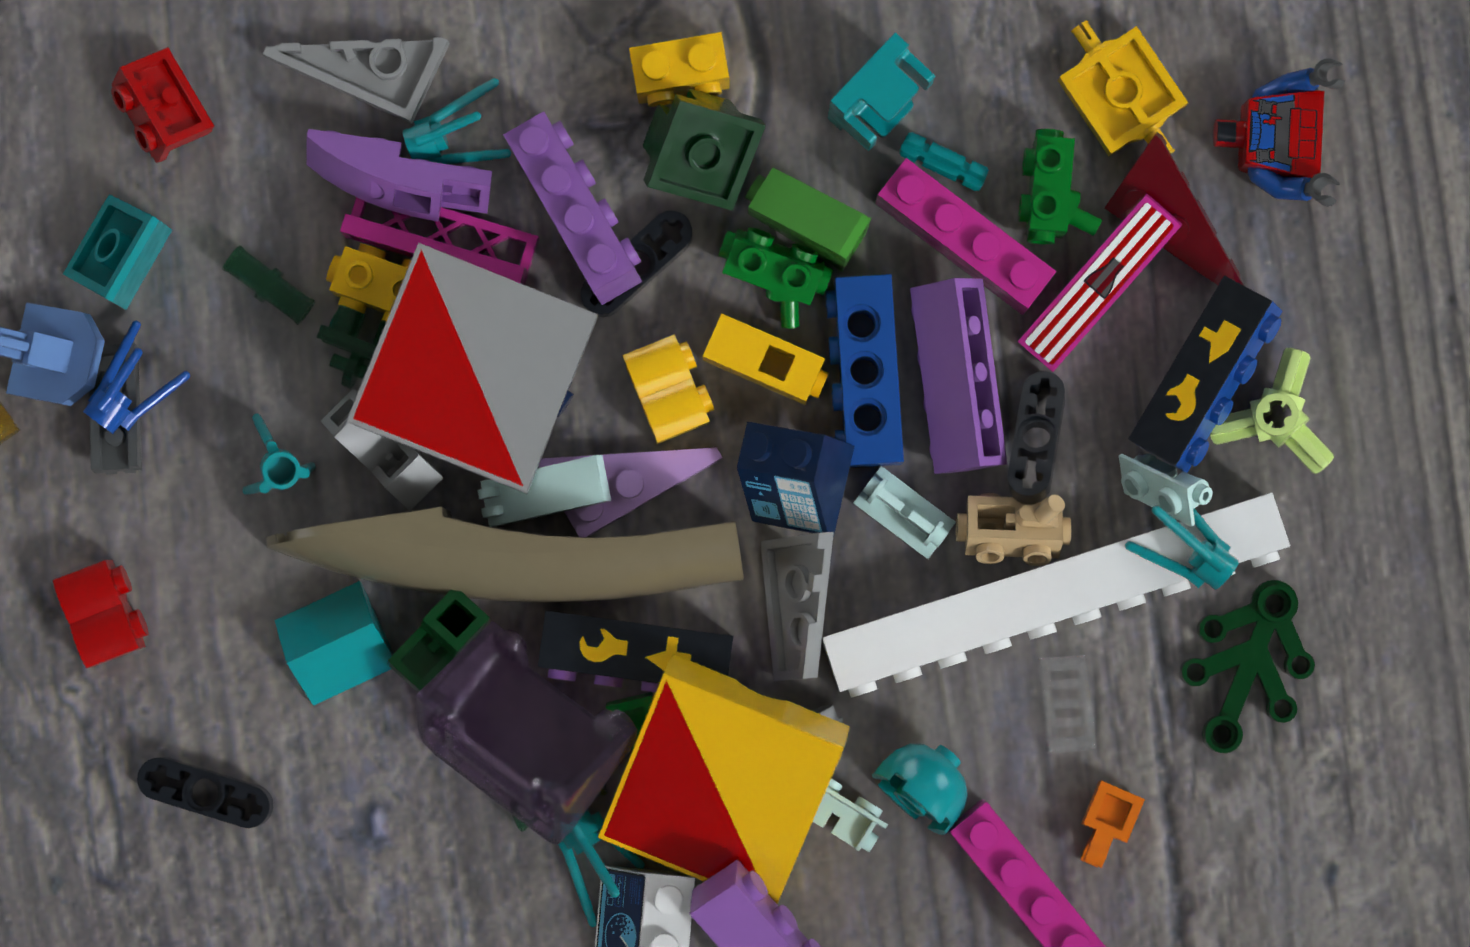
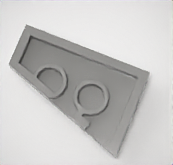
[760,532,834,681]

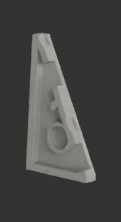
[263,37,449,124]

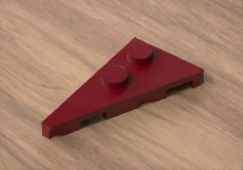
[1104,132,1244,286]

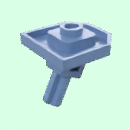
[0,303,105,406]

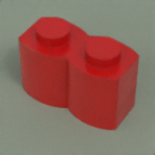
[53,560,149,668]

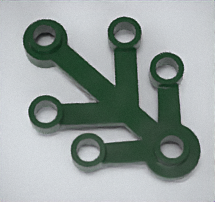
[1179,580,1315,753]

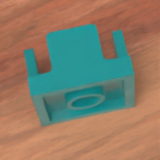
[827,32,935,151]

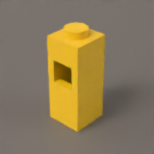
[703,313,829,405]

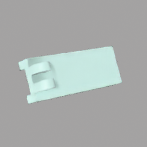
[477,455,612,527]

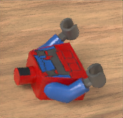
[1213,58,1345,207]

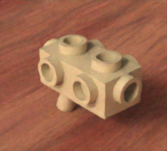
[956,493,1071,566]

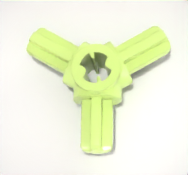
[1210,348,1334,474]

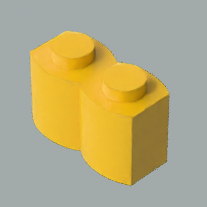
[622,334,715,444]

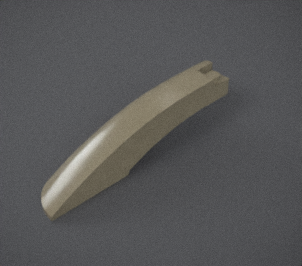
[265,507,744,603]

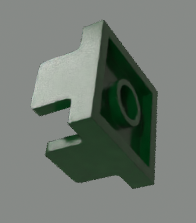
[643,88,766,211]

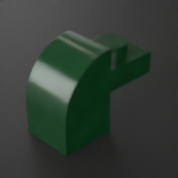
[387,590,490,696]

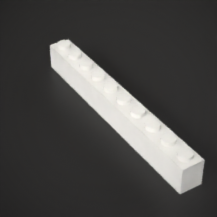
[822,493,1290,698]

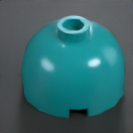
[872,744,968,836]

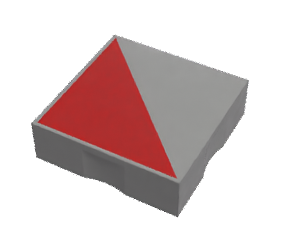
[347,243,598,494]

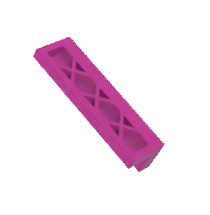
[340,197,539,285]

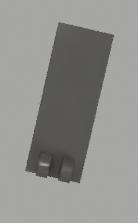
[89,343,142,475]

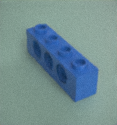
[826,274,904,468]

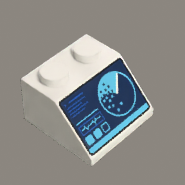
[595,865,695,947]

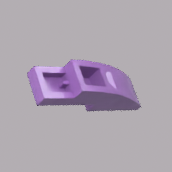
[307,129,492,222]

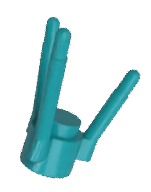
[403,78,512,164]
[242,413,316,495]
[1125,505,1239,590]
[554,805,645,927]

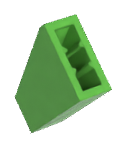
[745,168,871,272]

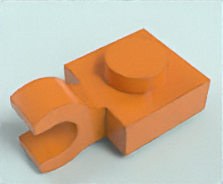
[1080,780,1145,868]

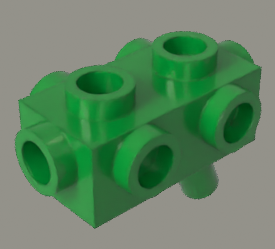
[1018,129,1102,245]
[718,227,833,329]

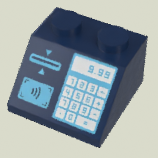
[737,421,855,538]

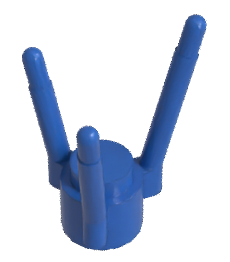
[82,320,190,434]

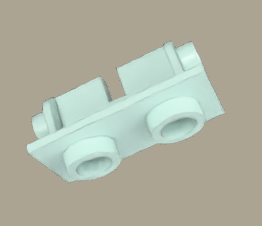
[1119,453,1213,527]
[853,466,956,559]
[813,778,888,852]

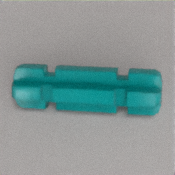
[899,132,989,191]

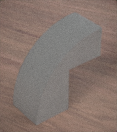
[321,388,443,511]

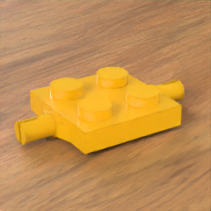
[1057,20,1188,156]

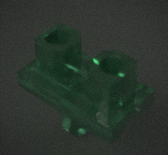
[317,305,386,389]

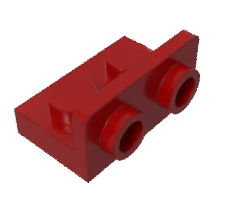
[111,47,214,163]

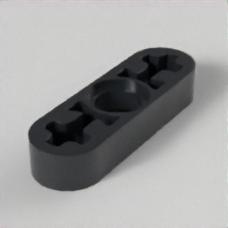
[581,211,693,317]
[1008,371,1065,505]
[137,757,273,828]

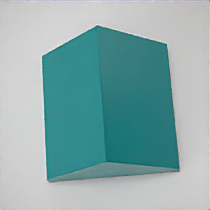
[63,194,172,310]
[274,581,394,705]

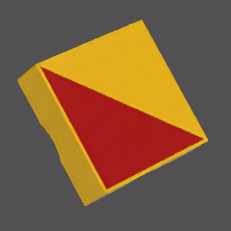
[598,654,850,904]

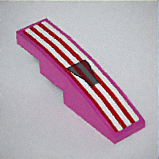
[1018,194,1182,372]

